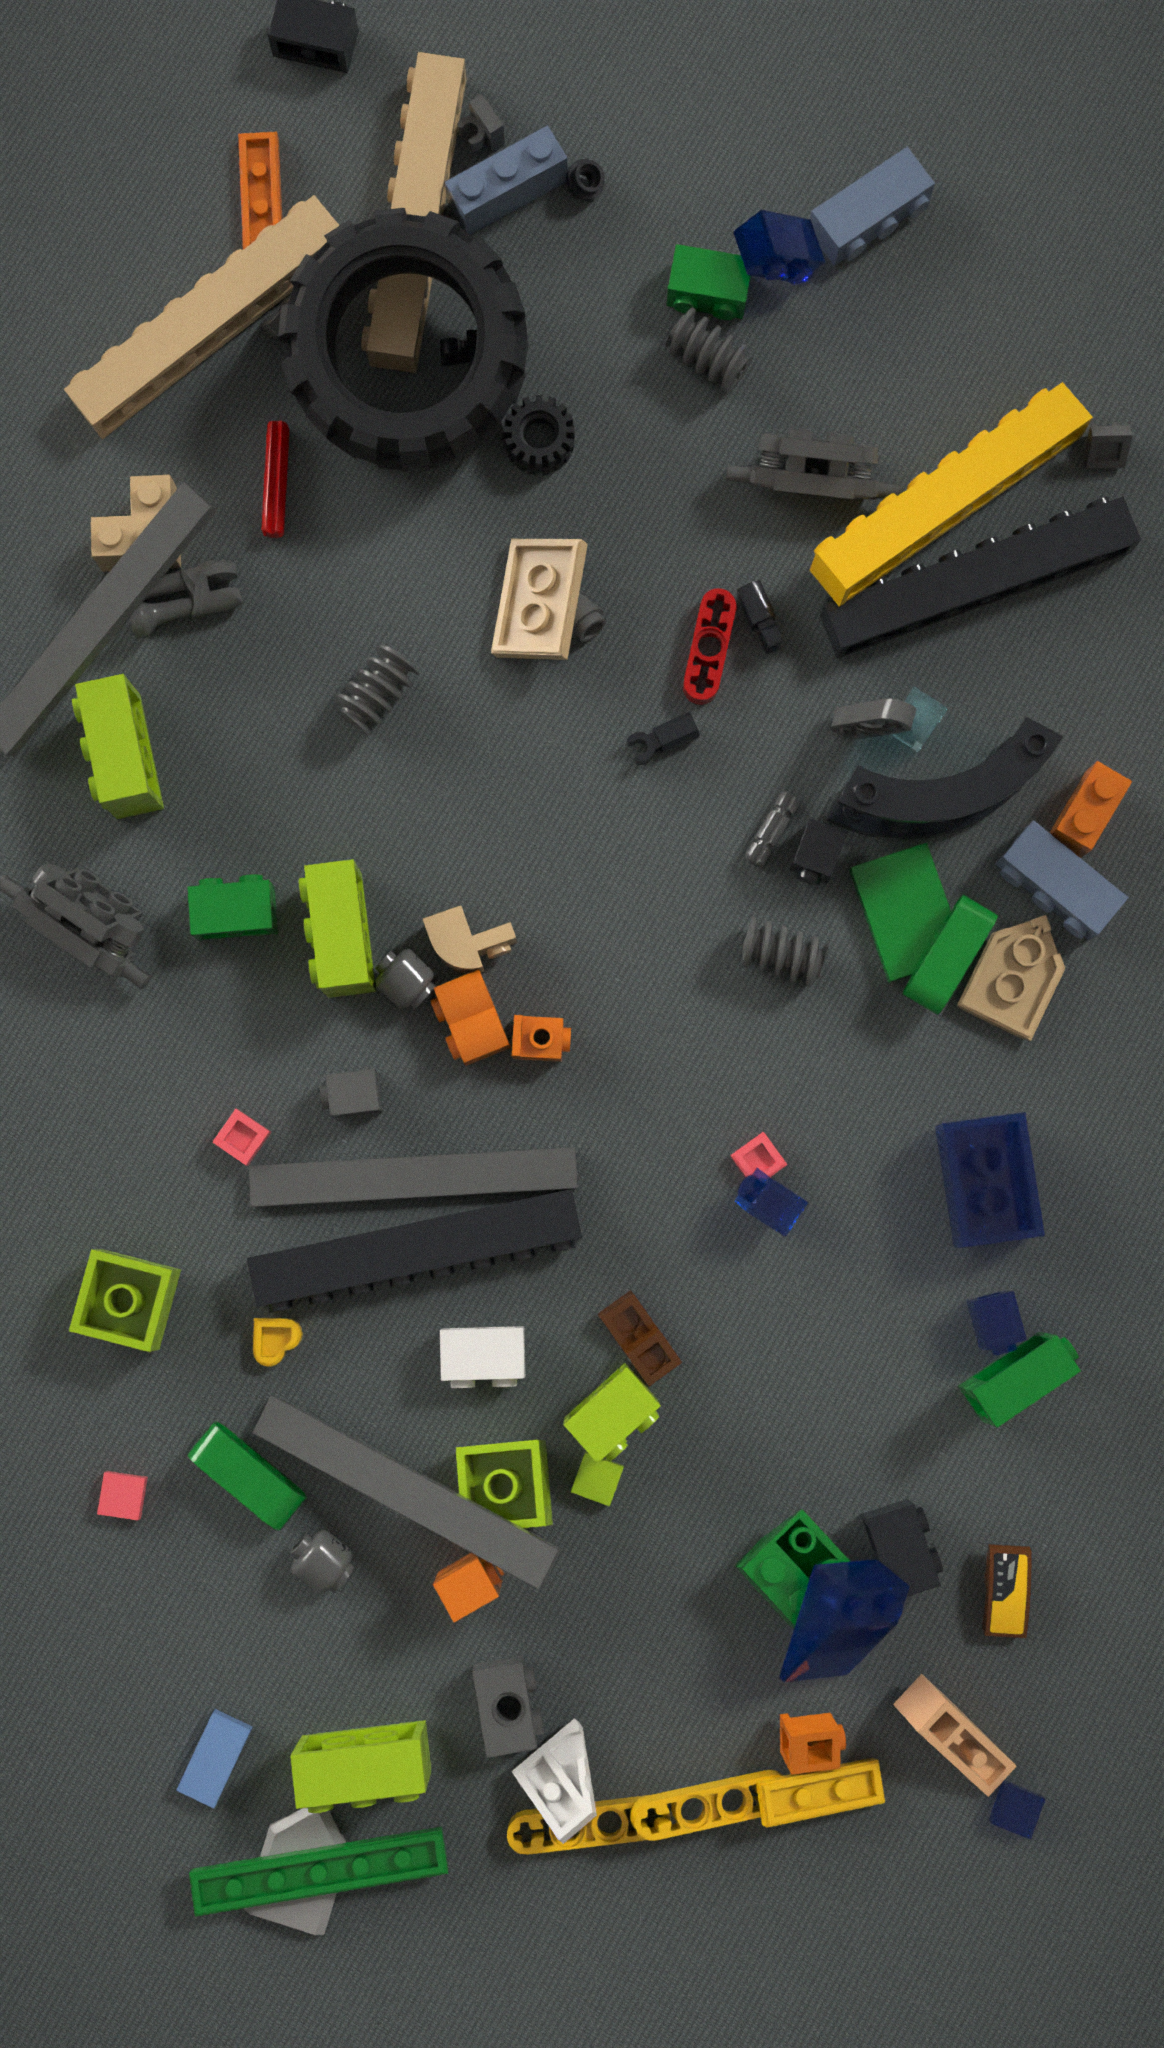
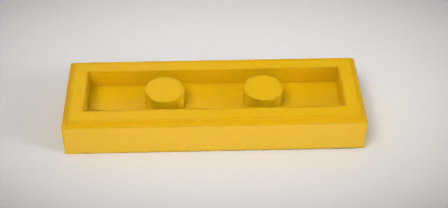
[756,1758,885,1828]

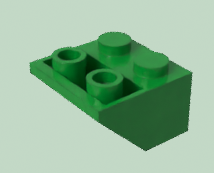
[734,1509,860,1632]

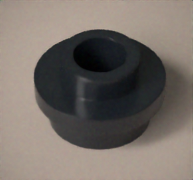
[566,159,605,201]

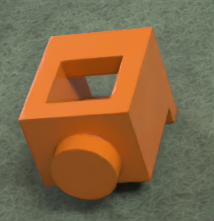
[512,1015,571,1062]
[780,1713,846,1775]

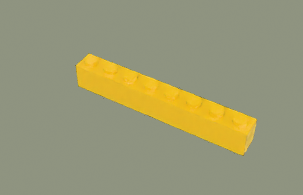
[809,382,1093,607]

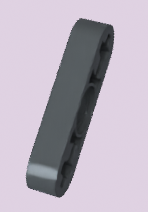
[830,699,917,739]

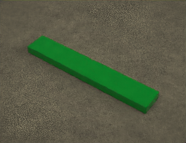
[189,1826,449,1917]

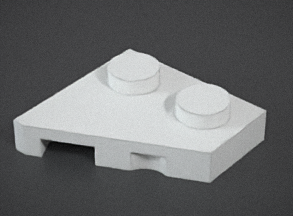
[512,1718,597,1844]

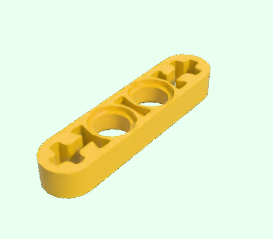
[630,1770,784,1841]
[507,1795,670,1855]

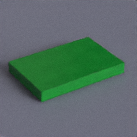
[849,843,951,983]

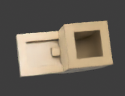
[423,905,517,974]

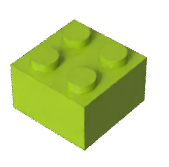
[69,1249,181,1352]
[563,1363,661,1464]
[456,1440,553,1528]

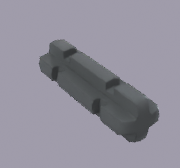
[745,791,800,867]

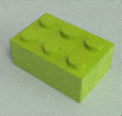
[72,674,164,819]
[299,859,377,998]
[290,1720,431,1813]

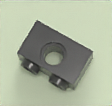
[472,1655,544,1758]

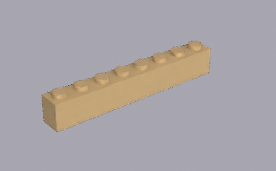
[361,52,467,373]
[64,195,339,439]

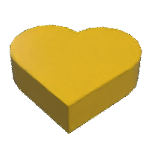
[253,1318,303,1367]

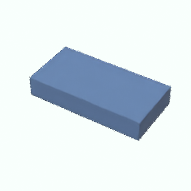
[176,1709,253,1809]

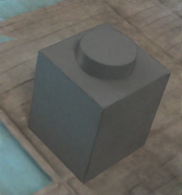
[320,1069,383,1118]

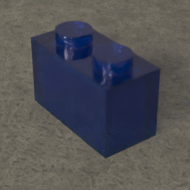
[733,210,826,284]

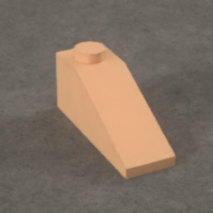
[893,1674,1017,1797]

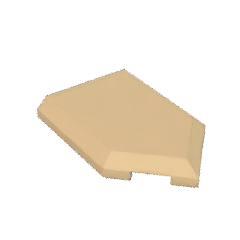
[957,915,1065,1041]

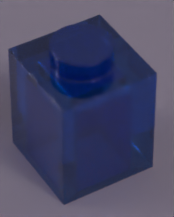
[735,1168,808,1237]
[966,1290,1027,1355]

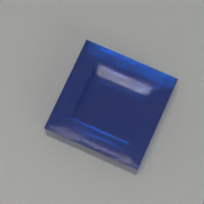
[989,1780,1046,1840]

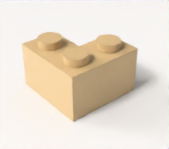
[91,475,181,572]

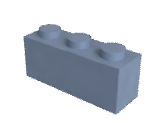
[445,125,568,235]
[807,146,935,266]
[995,820,1129,940]

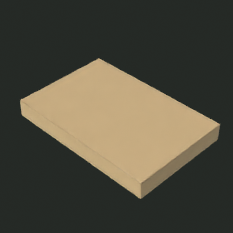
[491,539,588,660]

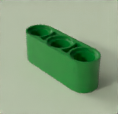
[902,894,998,1016]
[188,1421,307,1531]

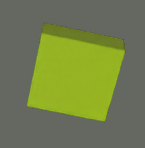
[571,1451,624,1507]

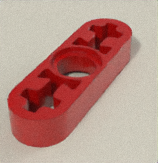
[683,588,736,705]

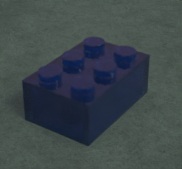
[935,1112,1045,1248]

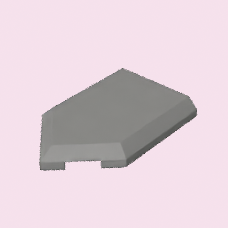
[244,1808,346,1935]

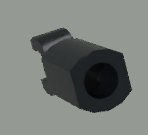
[736,580,783,655]
[627,712,700,765]

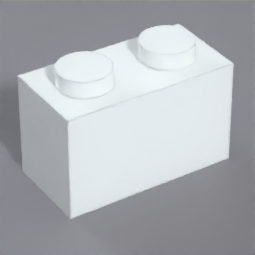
[440,1326,525,1388]

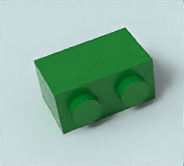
[666,244,754,320]
[187,874,278,941]

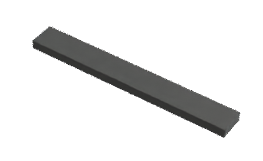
[0,481,217,757]
[249,1147,578,1207]
[253,1395,561,1589]

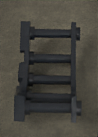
[827,717,1063,840]

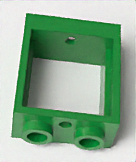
[958,1332,1081,1428]

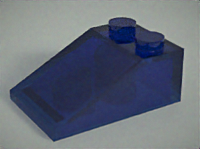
[779,1560,910,1683]

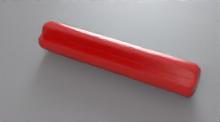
[261,421,290,538]

